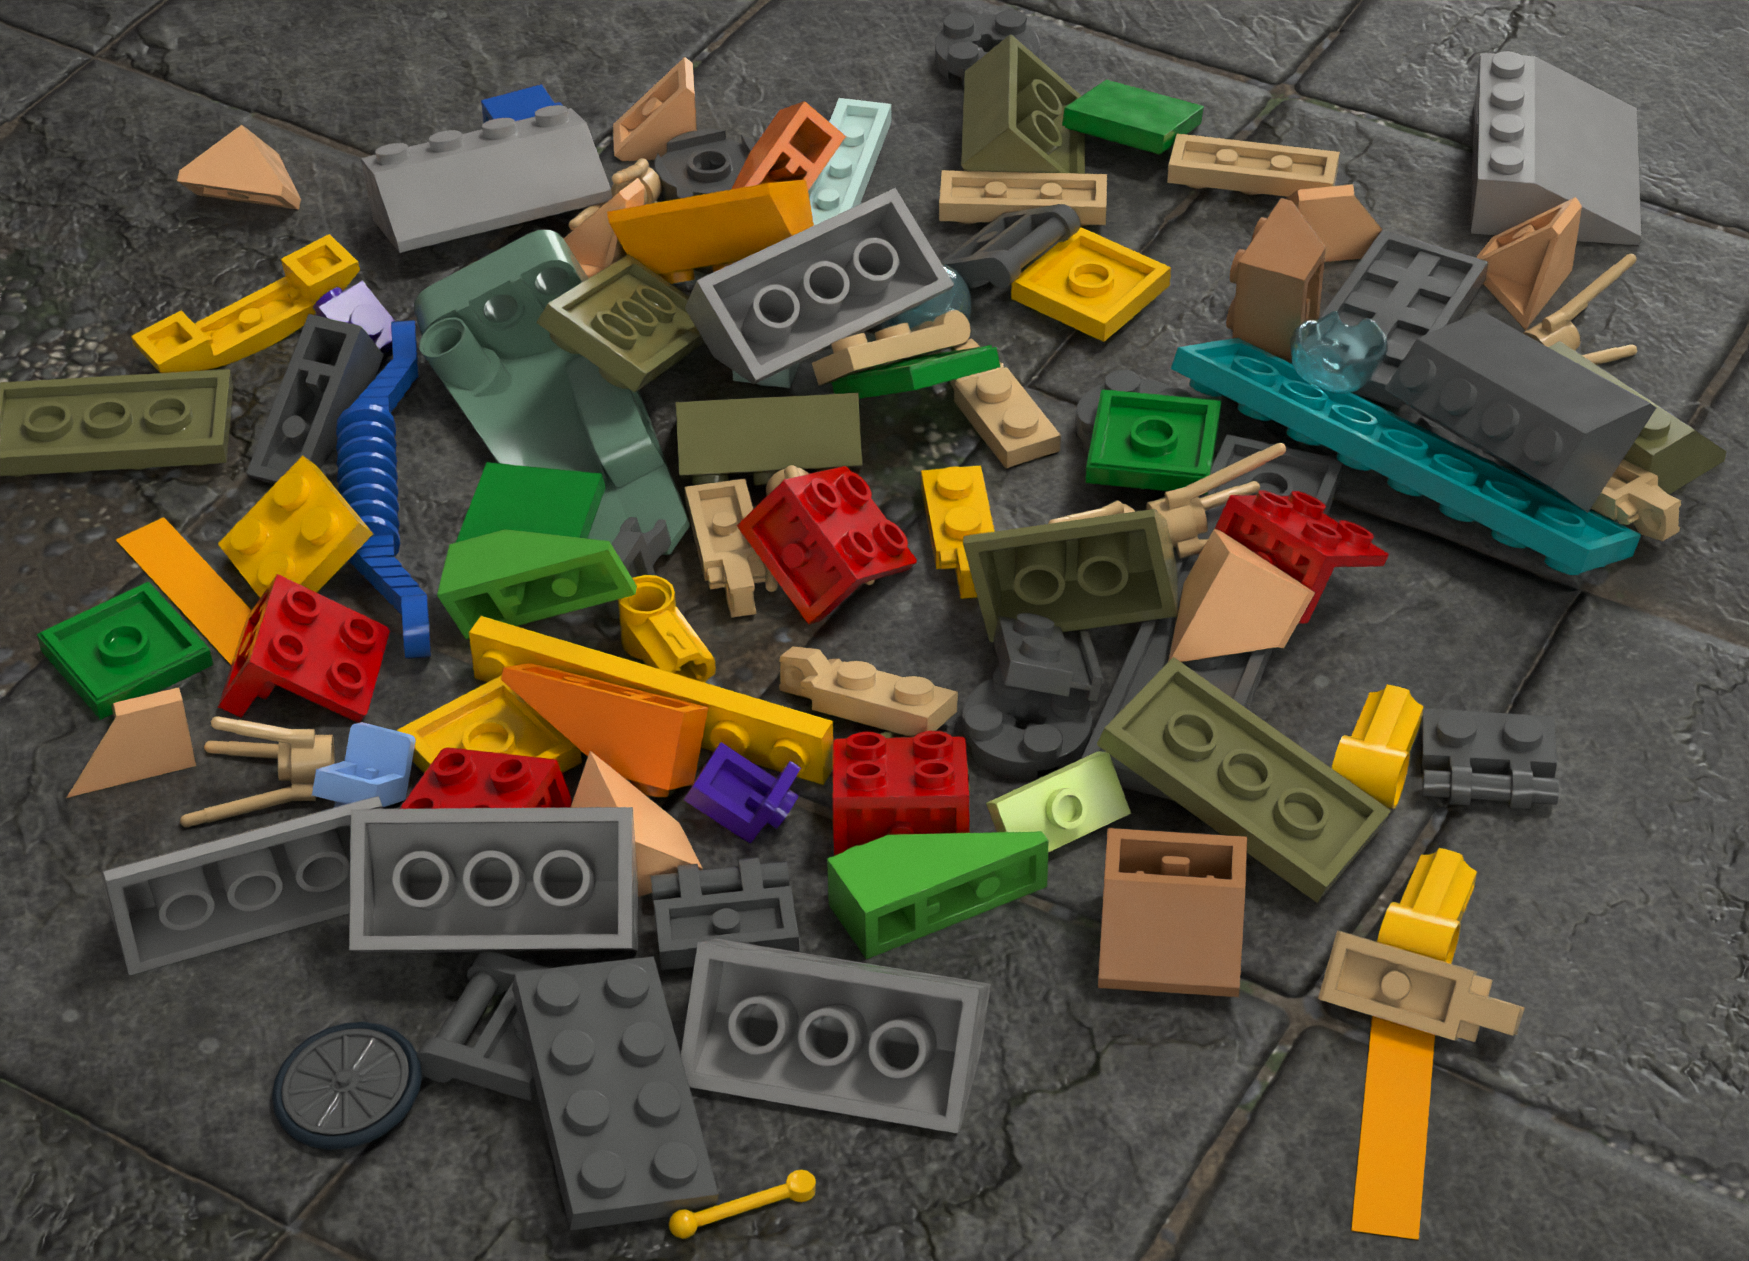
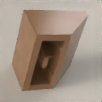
[1226,198,1326,363]
[1098,828,1247,997]

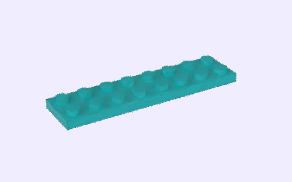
[1171,338,1642,575]

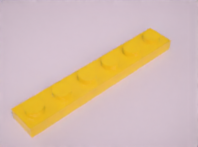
[469,616,833,785]

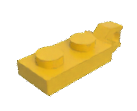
[921,465,995,599]

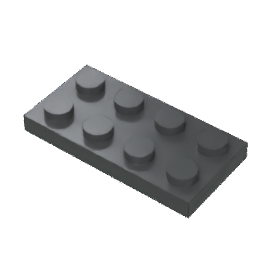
[1291,230,1488,408]
[512,956,719,1230]

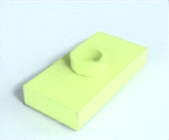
[986,751,1131,852]

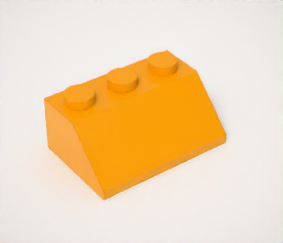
[607,180,814,284]

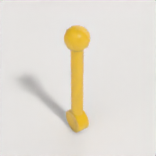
[669,1170,816,1239]

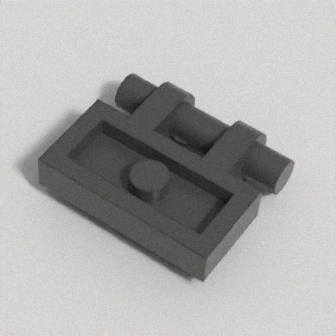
[1420,708,1559,810]
[651,857,800,970]

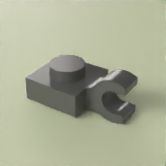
[605,517,671,619]

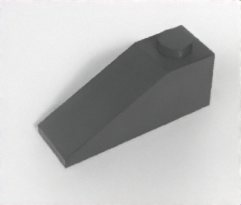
[246,314,384,484]

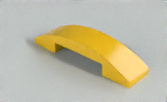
[131,234,360,373]

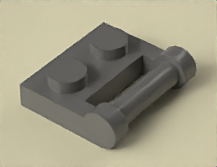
[940,204,1080,288]
[416,951,549,1102]

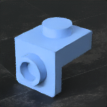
[312,722,416,807]

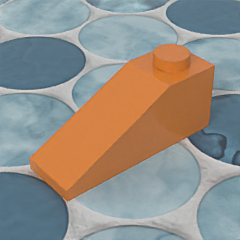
[732,101,846,191]
[501,663,709,797]

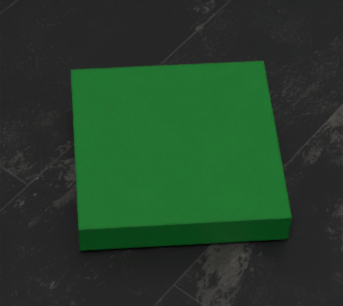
[1062,79,1204,154]
[832,345,1000,399]
[1086,389,1221,495]
[456,462,606,542]
[37,581,213,720]

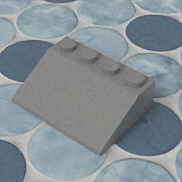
[1471,51,1641,246]

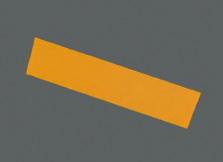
[115,517,252,665]
[1351,1016,1435,1240]

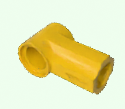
[618,575,716,683]
[1332,684,1424,810]
[1377,848,1477,964]

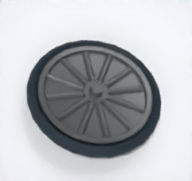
[272,1022,422,1150]

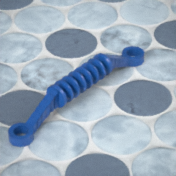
[336,320,431,659]

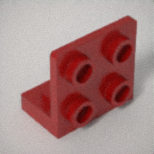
[736,466,917,625]
[1215,490,1389,624]
[218,574,390,722]
[833,731,970,856]
[400,747,573,809]

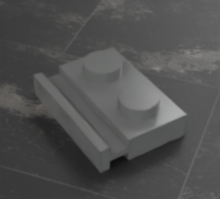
[993,613,1103,702]

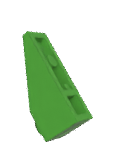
[437,529,637,639]
[827,831,1049,960]

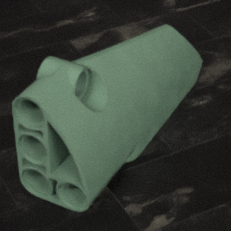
[414,230,690,555]

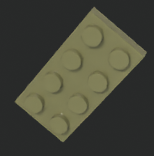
[536,254,705,393]
[0,369,233,477]
[1096,657,1391,903]

